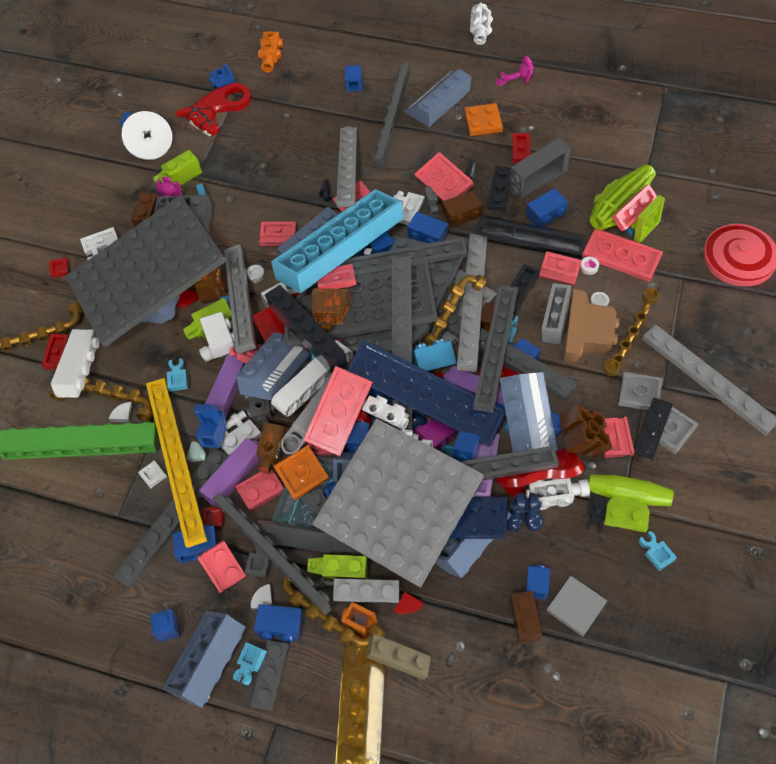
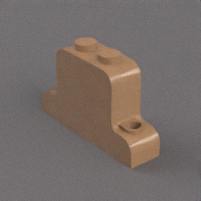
[564,289,620,363]

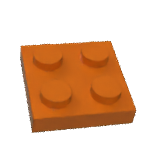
[464,103,503,136]
[273,445,330,501]

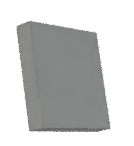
[618,372,663,411]
[659,407,699,455]
[547,576,607,637]

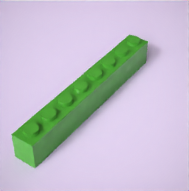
[0,422,159,460]

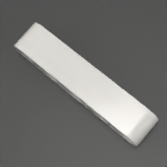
[271,340,353,417]

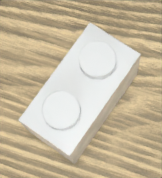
[200,312,235,358]

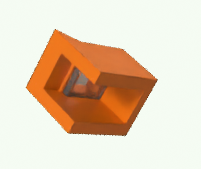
[341,602,378,638]

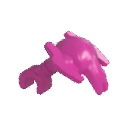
[495,56,534,86]
[156,176,182,196]

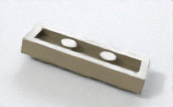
[366,634,431,679]

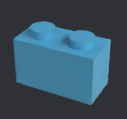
[412,339,457,371]

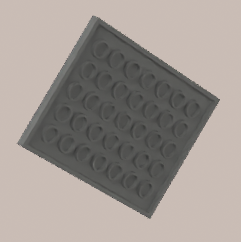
[65,195,227,347]

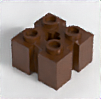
[559,405,612,459]

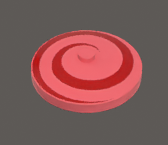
[703,224,776,286]

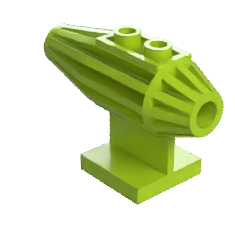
[590,164,665,243]

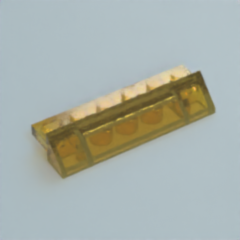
[336,644,385,764]

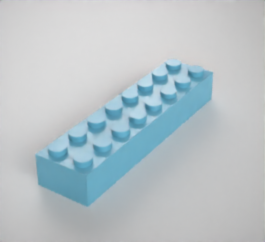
[271,189,403,293]

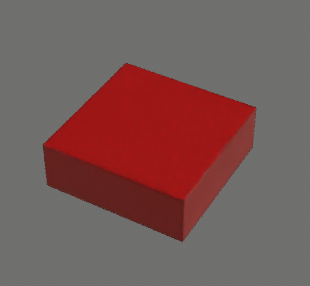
[49,257,69,278]
[202,507,224,529]

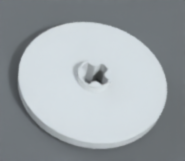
[122,111,172,160]

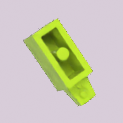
[153,150,202,186]
[183,298,232,340]
[307,554,368,580]

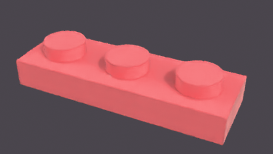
[611,184,657,231]

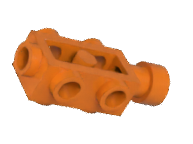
[258,31,283,73]

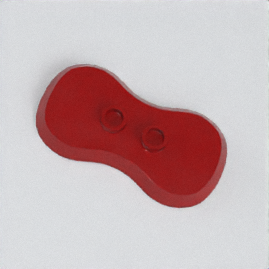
[495,449,584,488]

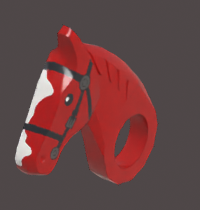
[176,83,251,136]

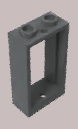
[509,137,571,200]

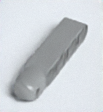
[281,375,331,456]

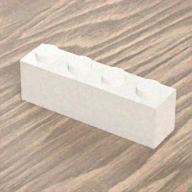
[51,329,99,398]

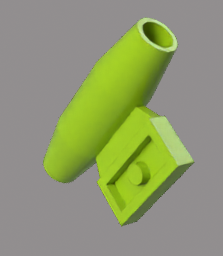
[588,474,674,533]

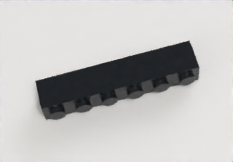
[475,215,586,255]
[265,285,348,375]

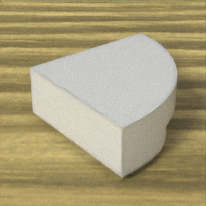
[109,402,133,422]
[251,584,273,610]

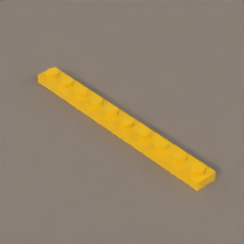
[146,378,207,548]

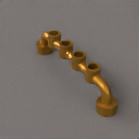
[423,274,486,373]
[603,288,659,376]
[0,303,84,352]
[49,378,153,422]
[282,564,385,647]

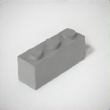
[542,283,572,344]
[333,579,399,603]

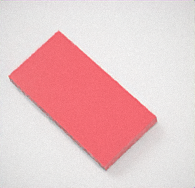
[582,229,663,282]
[303,366,373,456]

